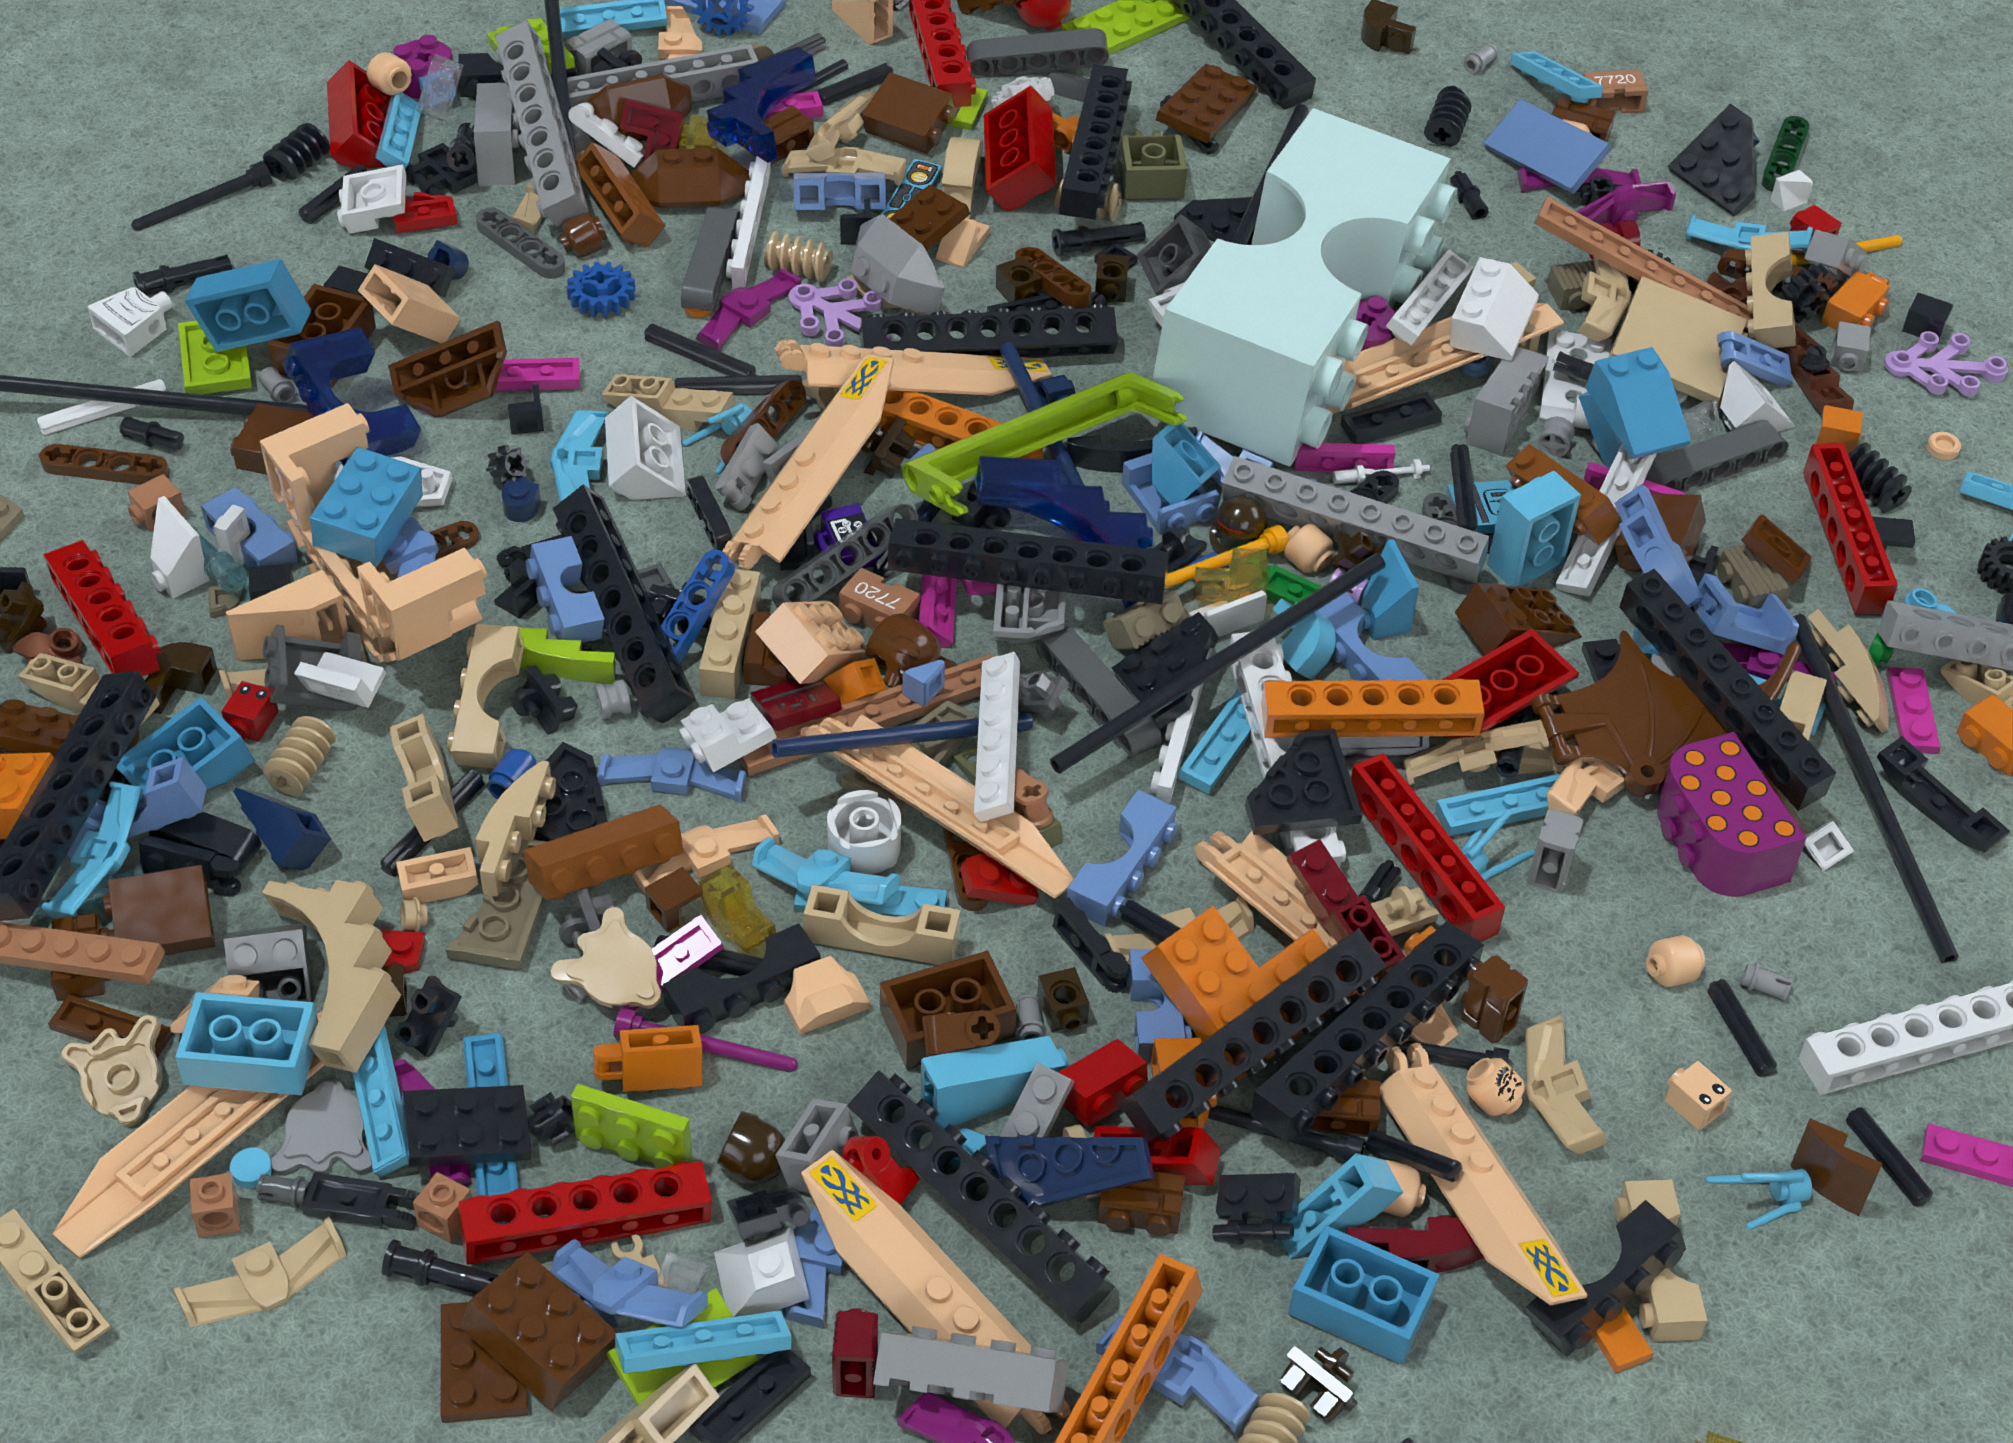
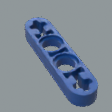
[661,549,735,664]

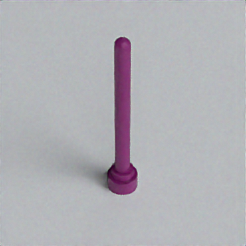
[613,1008,798,1072]

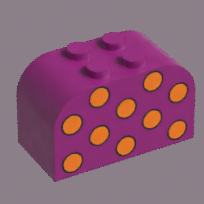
[1657,732,1806,897]

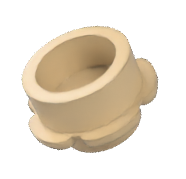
[400,897,427,932]

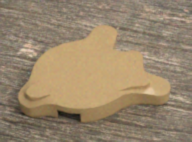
[551,907,662,1009]
[62,1015,163,1127]

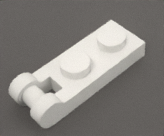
[569,102,645,168]

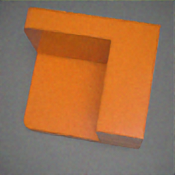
[1815,405,1863,454]
[823,658,887,705]

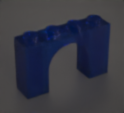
[283,327,422,466]

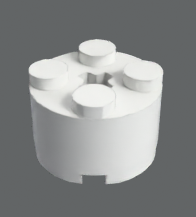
[827,790,901,875]

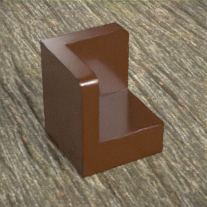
[645,867,702,932]

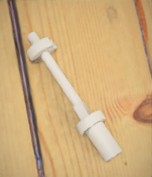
[1332,459,1430,485]

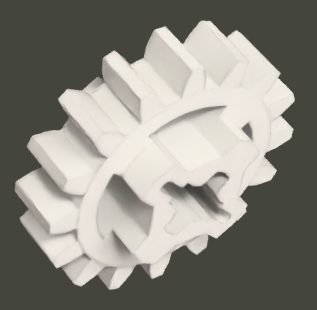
[991,76,1055,108]

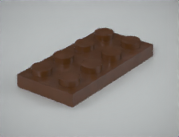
[1156,64,1257,144]
[0,699,139,757]

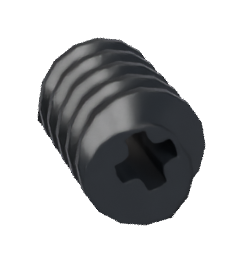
[1424,86,1472,147]
[263,123,330,181]
[1848,442,1912,513]

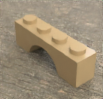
[1745,231,1796,348]
[699,569,761,699]
[447,624,524,769]
[390,714,459,842]
[803,885,960,965]
[1614,1179,1708,1342]

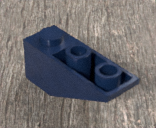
[233,788,331,870]

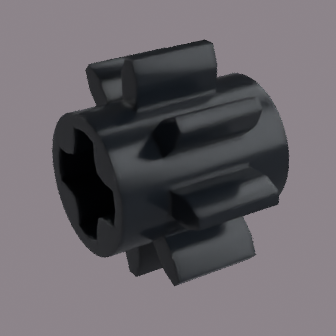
[1580,177,1617,206]
[486,444,529,484]
[528,1092,575,1145]

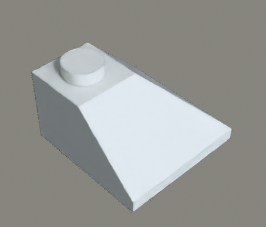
[1720,361,1795,431]
[150,496,210,599]
[714,1225,810,1317]

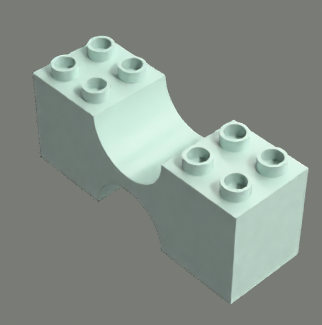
[1152,108,1457,467]

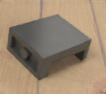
[263,624,363,711]

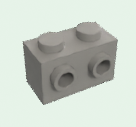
[1804,229,1867,283]
[775,1098,859,1193]

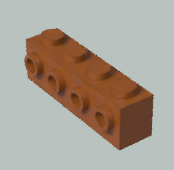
[577,142,666,247]
[1505,444,1622,545]
[524,804,684,900]

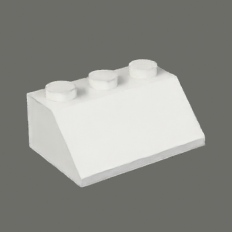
[1450,257,1539,361]
[605,396,686,500]

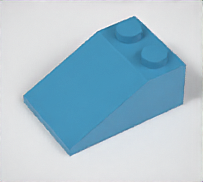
[1585,347,1691,460]
[116,696,255,794]

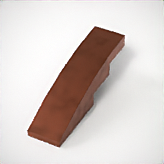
[1775,326,1854,414]

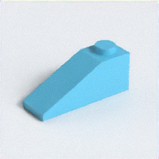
[1281,1153,1403,1259]

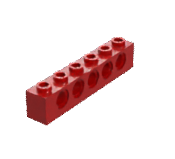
[909,0,976,107]
[1803,443,1898,614]
[43,540,161,677]
[1351,753,1505,942]
[458,1161,712,1265]

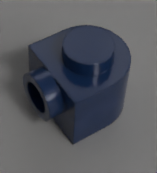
[428,240,469,280]
[1036,375,1075,406]
[502,477,541,522]

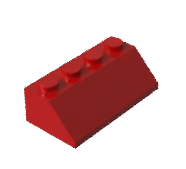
[327,60,393,169]
[1441,629,1579,738]

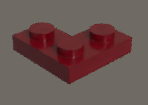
[620,99,686,162]

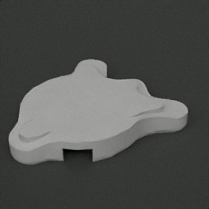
[271,1080,373,1176]

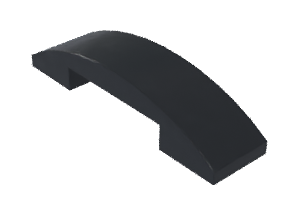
[1067,427,1198,472]
[1877,736,2010,852]

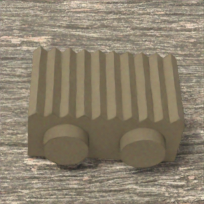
[1547,260,1596,310]
[1717,543,1791,609]
[1103,590,1188,651]

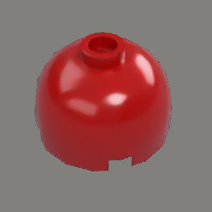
[1014,0,1072,31]

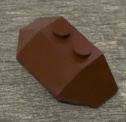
[587,74,692,141]
[630,147,749,208]
[388,321,507,418]

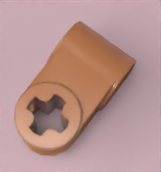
[1014,768,1054,830]

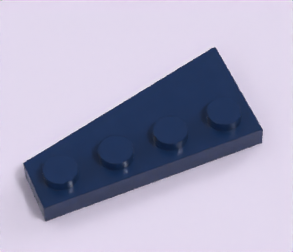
[985,1136,1155,1215]

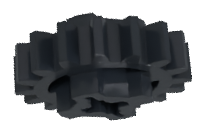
[1776,263,1838,323]

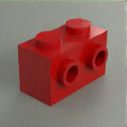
[1058,1038,1148,1127]

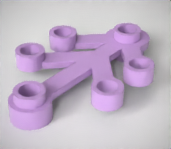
[789,278,892,347]
[1884,331,2008,396]

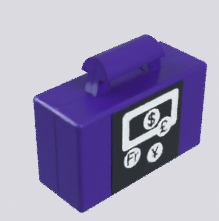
[814,503,880,571]

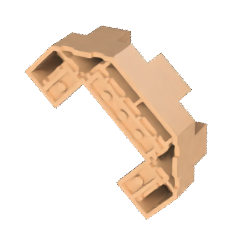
[260,403,487,663]

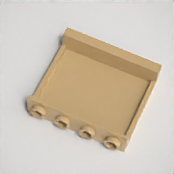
[1608,276,1748,417]

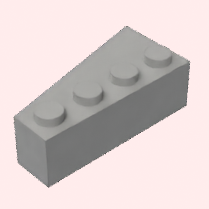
[474,83,520,186]
[1464,347,1549,456]
[873,1326,1069,1412]

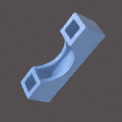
[1317,592,1428,681]
[67,757,206,859]
[1067,790,1178,927]

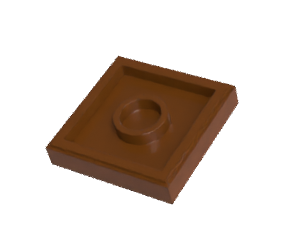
[1741,514,1812,585]

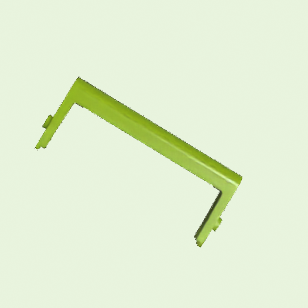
[902,372,1188,517]

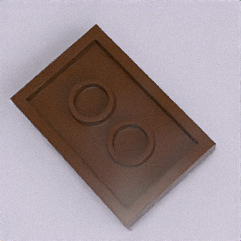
[889,184,971,251]
[440,1302,528,1423]

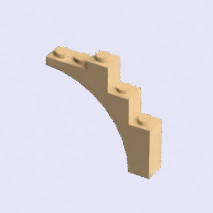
[262,880,401,1073]

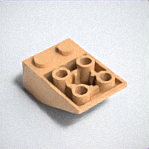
[226,570,349,661]
[755,601,866,684]

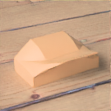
[396,847,479,904]
[784,956,870,1035]

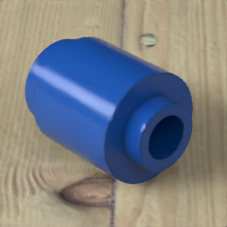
[487,749,537,799]

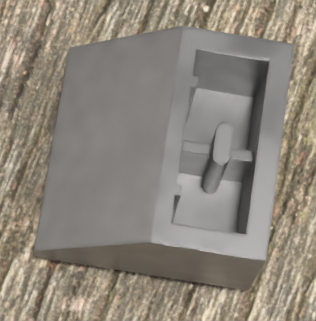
[223,923,312,1002]

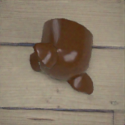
[865,613,957,688]

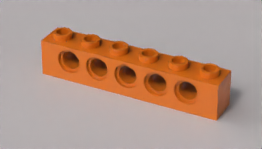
[878,390,1043,484]
[1261,679,1485,738]
[1055,1253,1203,1443]

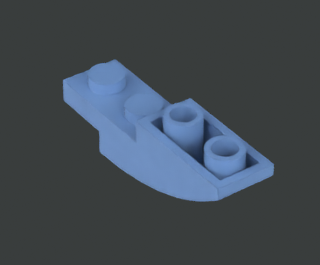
[1615,484,1703,608]

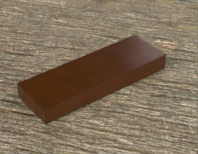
[48,994,173,1058]

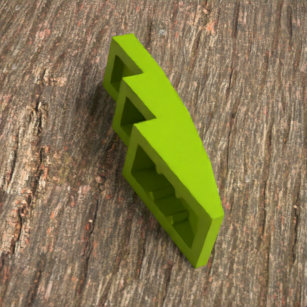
[518,627,617,684]

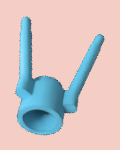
[682,403,752,474]
[1461,809,1535,881]
[1705,1169,1812,1230]

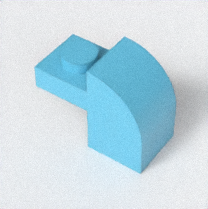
[1272,598,1336,680]

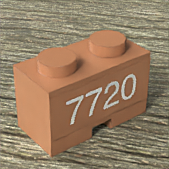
[1583,69,1649,113]
[839,568,920,631]

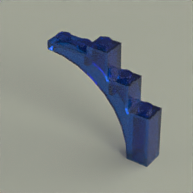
[707,47,817,163]
[975,456,1153,609]

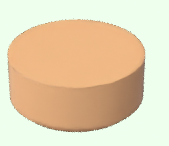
[1926,432,1961,460]

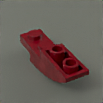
[1286,839,1405,975]
[1346,1215,1485,1273]

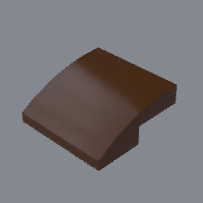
[1790,1118,1882,1216]

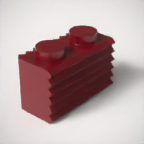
[832,1308,878,1398]

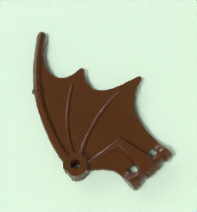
[1531,630,1801,797]

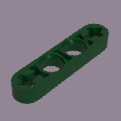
[1761,116,1809,192]

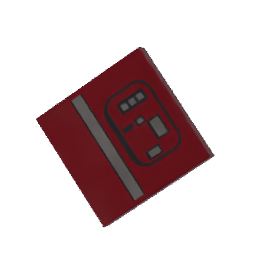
[750,679,842,731]

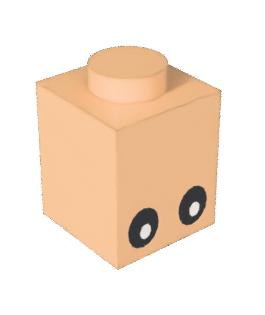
[1665,1061,1733,1131]

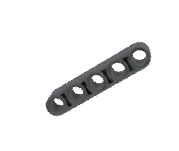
[966,28,1109,77]
[681,207,740,311]
[1645,420,1789,492]
[772,504,918,607]
[1036,627,1162,759]

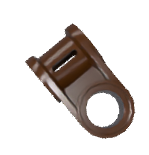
[921,1010,1000,1057]

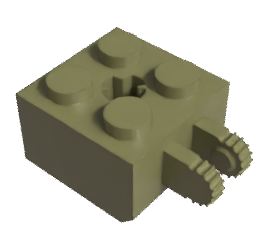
[1119,130,1187,199]

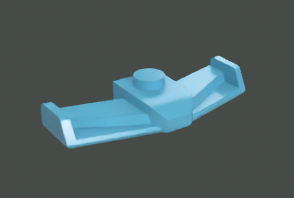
[1686,214,1813,254]
[550,410,608,502]
[42,782,143,919]
[752,837,900,905]

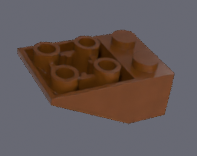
[1454,582,1582,655]

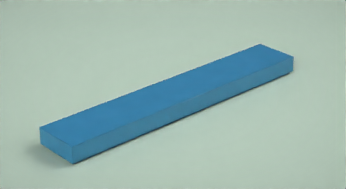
[463,1032,519,1224]

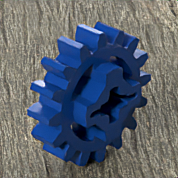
[691,0,754,36]
[567,261,636,317]

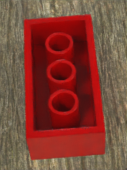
[983,85,1057,211]

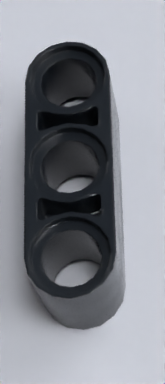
[149,811,262,875]

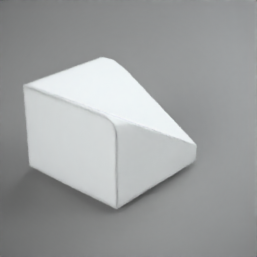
[1770,170,1813,211]
[1804,821,1854,871]

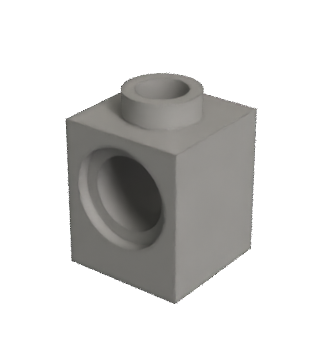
[1830,321,1871,373]

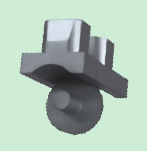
[1018,670,1069,719]
[558,888,614,949]

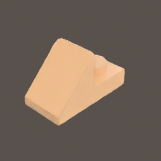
[936,218,990,268]

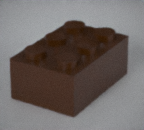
[268,284,376,388]
[880,950,1017,1069]
[460,1252,618,1410]

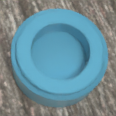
[230,1148,272,1189]

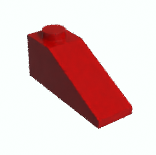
[1093,1126,1221,1186]

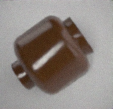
[559,213,608,258]

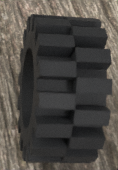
[1977,536,2013,594]

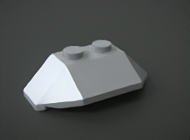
[850,215,945,315]
[993,584,1066,643]

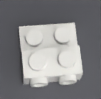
[337,164,406,234]
[678,698,777,772]

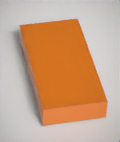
[1593,1307,1653,1373]

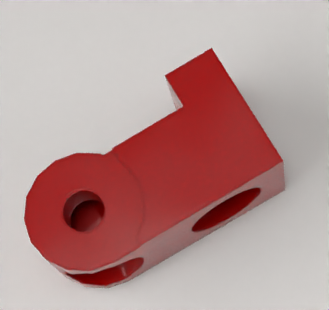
[842,1136,920,1205]

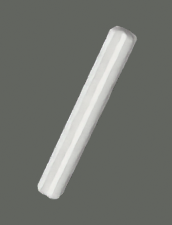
[37,379,167,435]

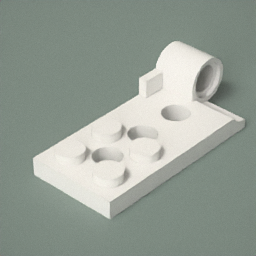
[1539,330,1612,430]

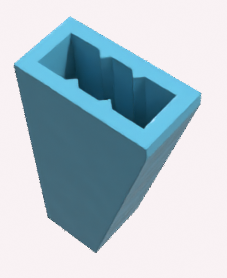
[920,1036,1069,1128]

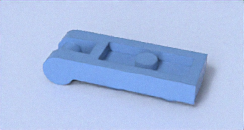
[1717,331,1793,386]

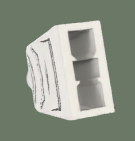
[87,287,172,357]

